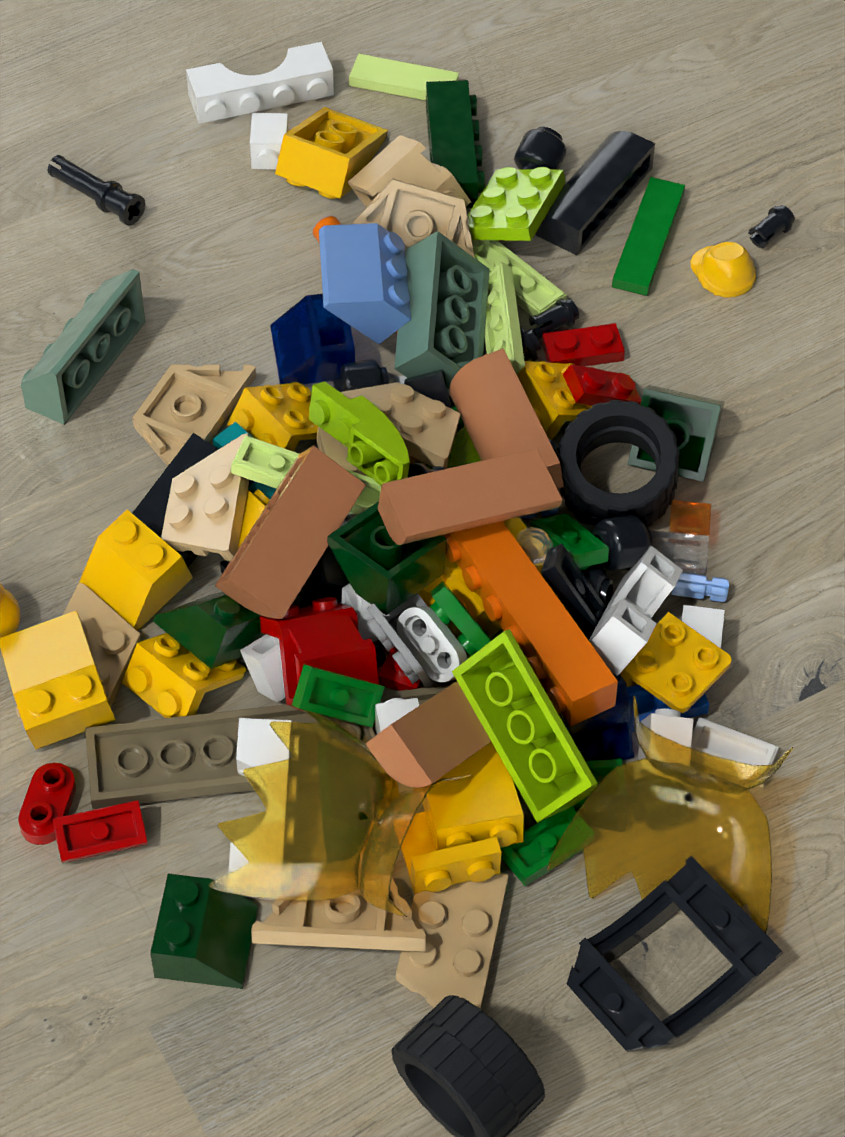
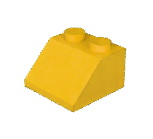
[79,509,193,631]

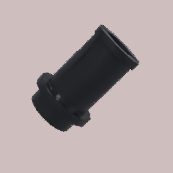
[748,205,795,248]
[529,298,579,339]

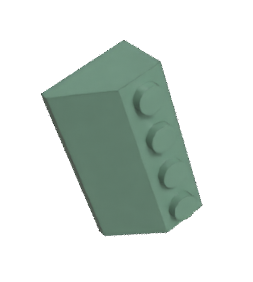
[394,231,489,389]
[21,269,146,425]

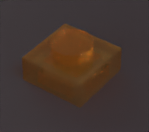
[668,500,711,545]

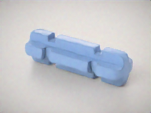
[671,572,729,602]

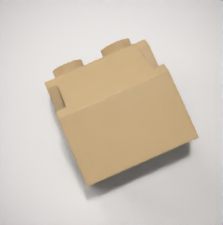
[348,135,471,207]

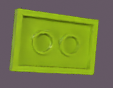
[467,167,566,241]

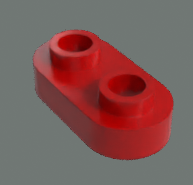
[18,763,76,845]

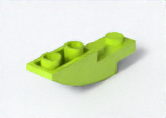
[309,381,410,486]

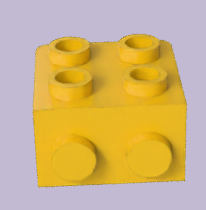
[517,361,592,440]
[227,382,318,451]
[615,612,732,713]
[122,633,246,718]
[395,811,502,894]

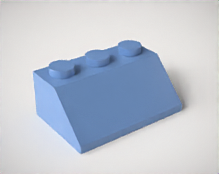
[319,223,411,344]

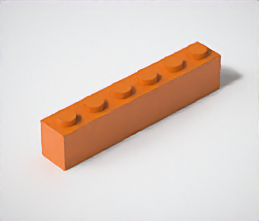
[445,521,618,726]

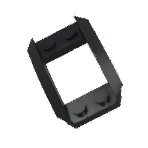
[567,856,783,1052]

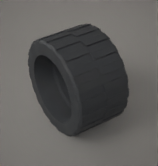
[558,400,679,529]
[392,995,545,1137]

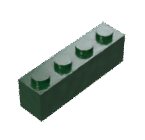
[426,80,485,208]

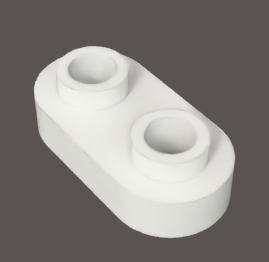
[397,606,467,682]

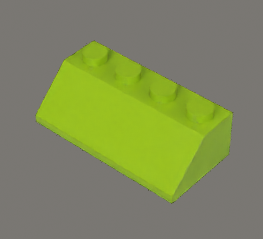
[452,629,598,823]

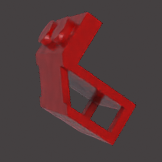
[260,597,379,712]

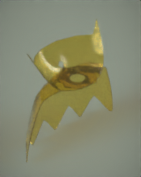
[547,696,793,933]
[209,709,471,917]

